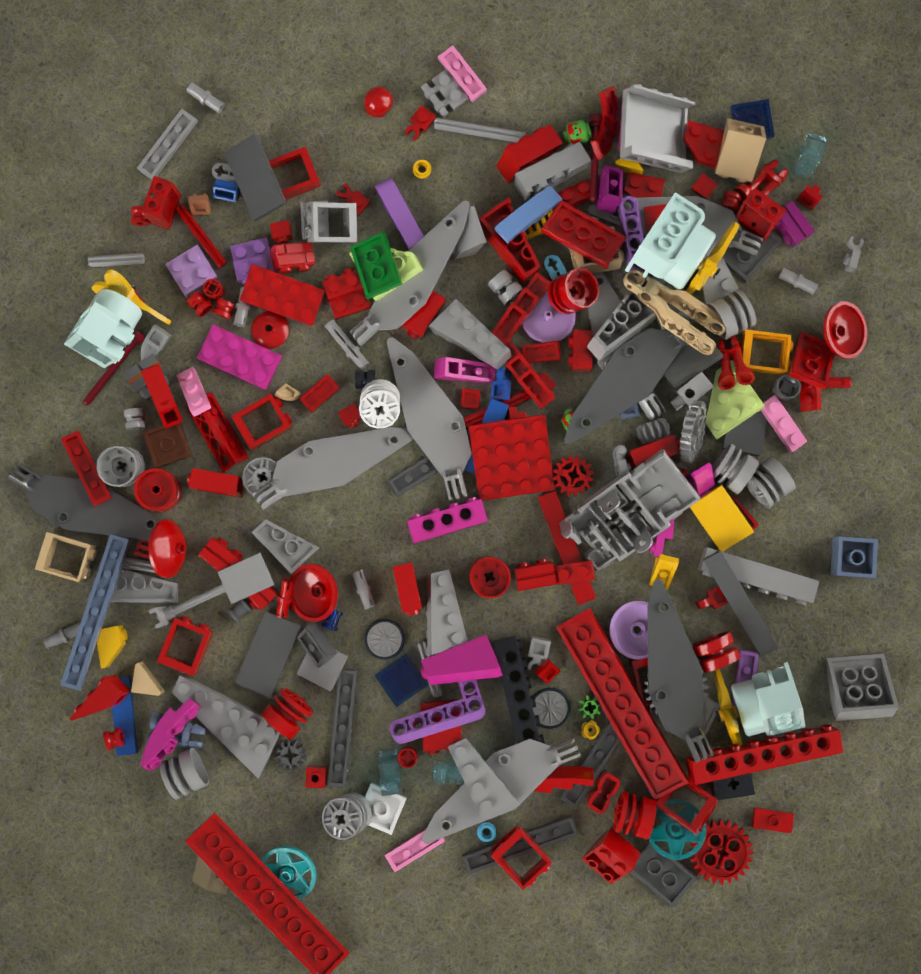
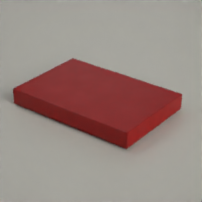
[788,331,834,390]

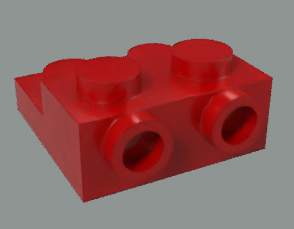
[322,268,371,320]

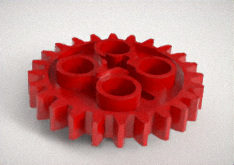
[688,818,754,885]

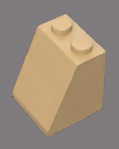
[715,118,766,183]

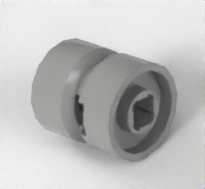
[488,269,523,305]

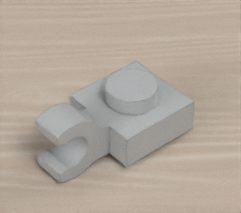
[843,236,864,273]

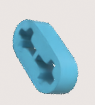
[544,255,567,281]

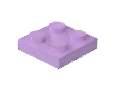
[166,244,218,297]

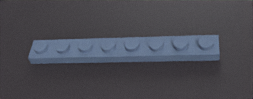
[60,534,130,691]

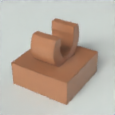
[188,193,211,216]

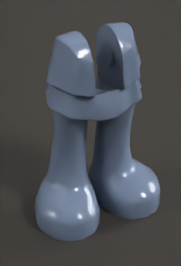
[146,711,206,749]

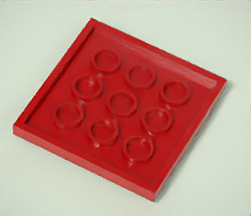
[468,414,555,501]

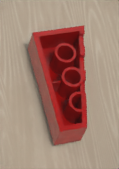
[479,197,540,285]

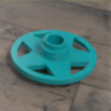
[649,799,706,860]
[261,846,317,899]

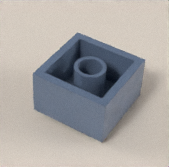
[830,536,878,578]

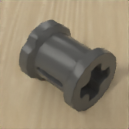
[227,599,253,623]

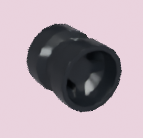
[355,370,375,389]

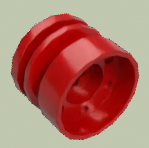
[548,268,599,314]
[469,556,511,598]
[261,687,314,740]
[613,791,657,840]

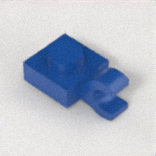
[490,367,512,401]

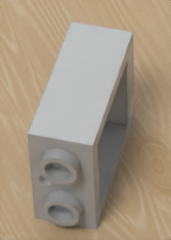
[304,202,357,243]

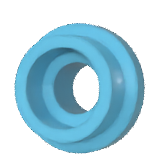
[477,822,496,842]

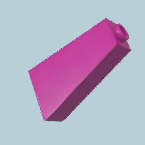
[420,635,503,685]

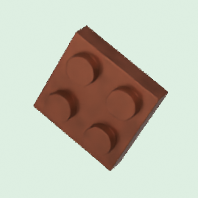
[142,423,192,469]

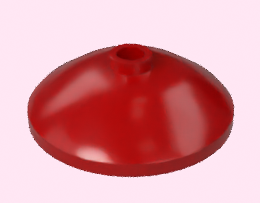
[823,301,867,359]
[148,519,187,578]
[290,564,338,622]

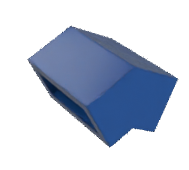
[212,179,240,202]

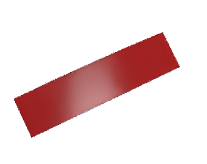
[492,272,551,345]
[503,340,556,409]
[534,766,594,793]

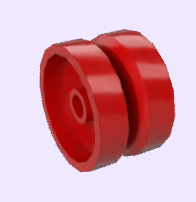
[134,468,182,512]
[692,631,741,673]

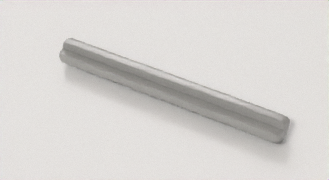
[434,118,526,142]

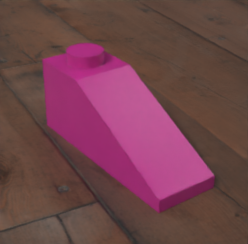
[434,357,496,383]
[685,462,715,497]

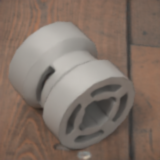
[124,408,145,430]

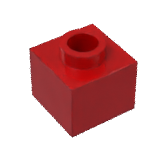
[270,220,293,244]
[338,403,362,429]
[305,765,327,788]

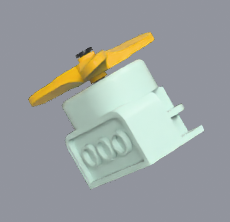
[625,192,739,295]
[64,269,171,369]
[712,662,805,745]

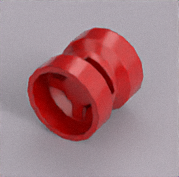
[203,279,225,301]
[186,291,213,318]
[398,746,418,768]

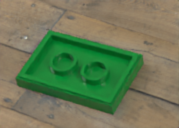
[350,231,403,299]

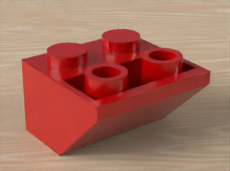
[582,827,641,885]

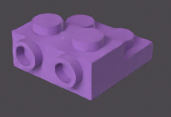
[230,237,275,285]

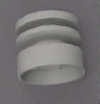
[708,289,756,340]
[712,443,759,495]
[97,446,146,487]
[242,457,277,494]
[746,457,796,509]
[159,748,209,800]
[322,792,372,840]

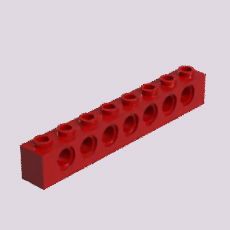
[685,724,843,785]

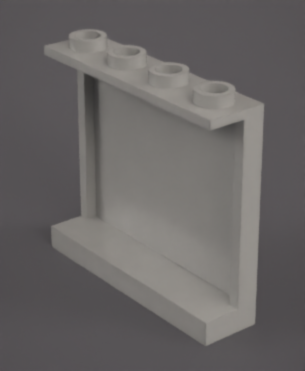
[620,84,695,173]

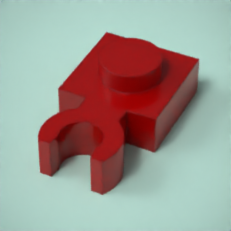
[405,105,436,141]
[336,183,370,217]

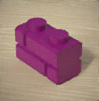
[596,166,623,213]
[775,201,815,248]

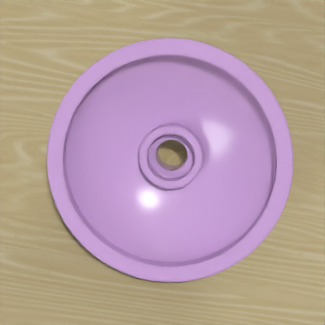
[609,601,648,660]

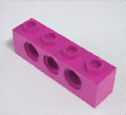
[407,497,488,544]

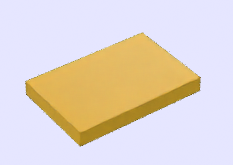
[690,484,754,552]

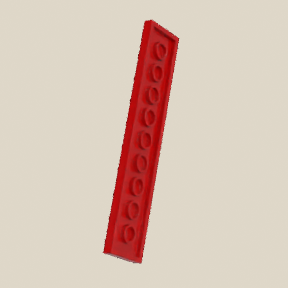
[556,608,689,800]
[185,812,349,974]

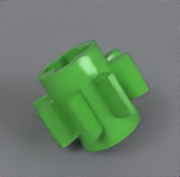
[577,695,601,719]

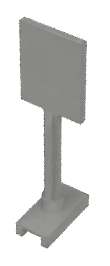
[149,553,275,629]

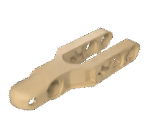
[623,270,726,355]

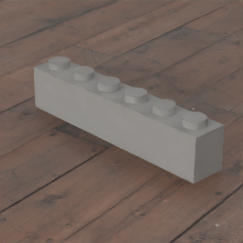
[698,547,819,606]

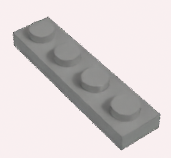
[137,108,198,180]

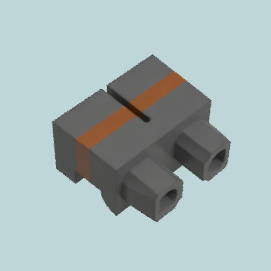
[123,353,171,401]

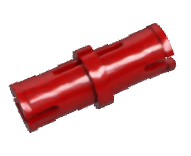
[276,578,294,618]

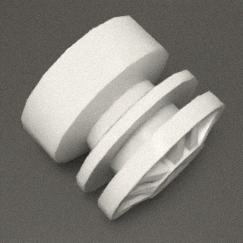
[359,379,400,429]

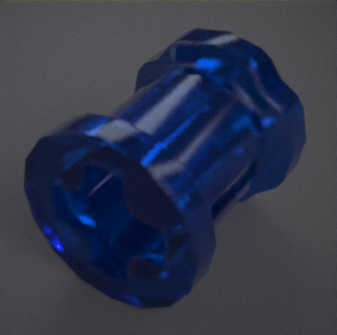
[321,610,343,631]

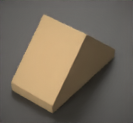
[131,661,165,696]

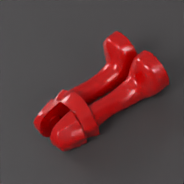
[734,159,789,212]
[717,336,755,390]

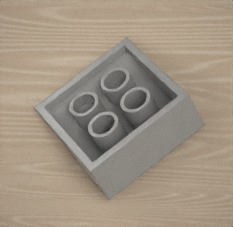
[826,654,899,721]

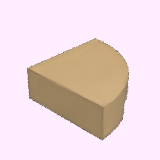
[274,383,301,401]

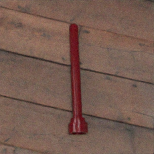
[588,114,602,202]
[83,328,146,406]

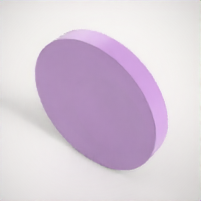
[522,291,576,343]

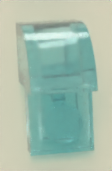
[793,132,826,180]
[378,749,402,796]
[432,760,465,785]

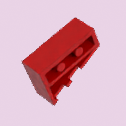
[496,125,563,184]

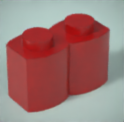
[586,769,620,815]

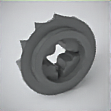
[275,739,306,771]

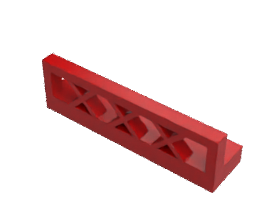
[186,393,249,473]

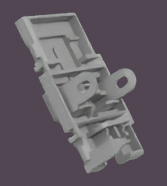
[559,449,701,572]

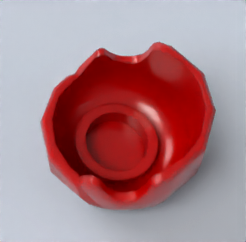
[364,86,393,118]

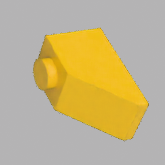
[97,625,128,669]

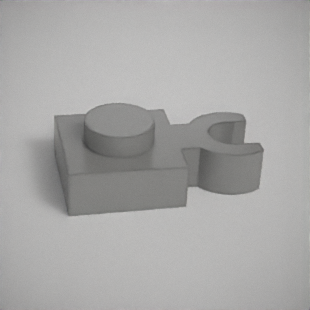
[528,636,551,670]

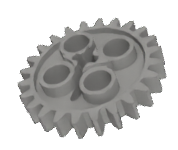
[680,400,707,463]

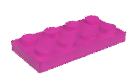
[197,325,282,390]

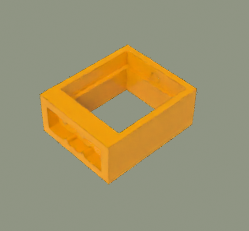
[741,330,793,376]

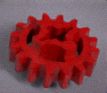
[552,455,594,497]

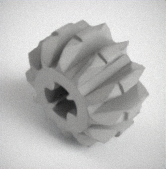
[636,418,670,444]

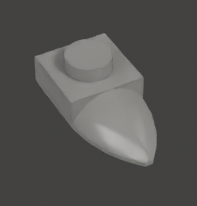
[141,324,171,361]

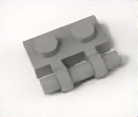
[421,69,469,117]
[613,445,631,477]

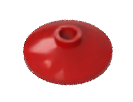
[251,311,289,349]

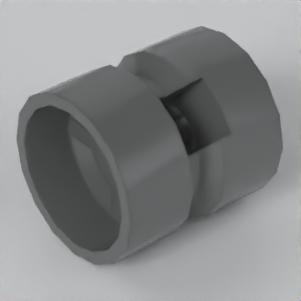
[770,374,801,402]

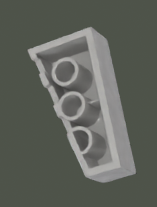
[587,291,657,361]
[426,569,468,655]

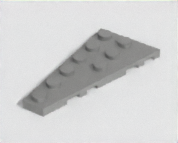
[172,674,281,779]

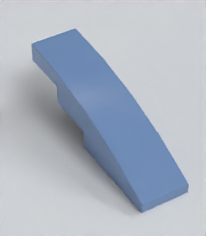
[495,186,563,244]

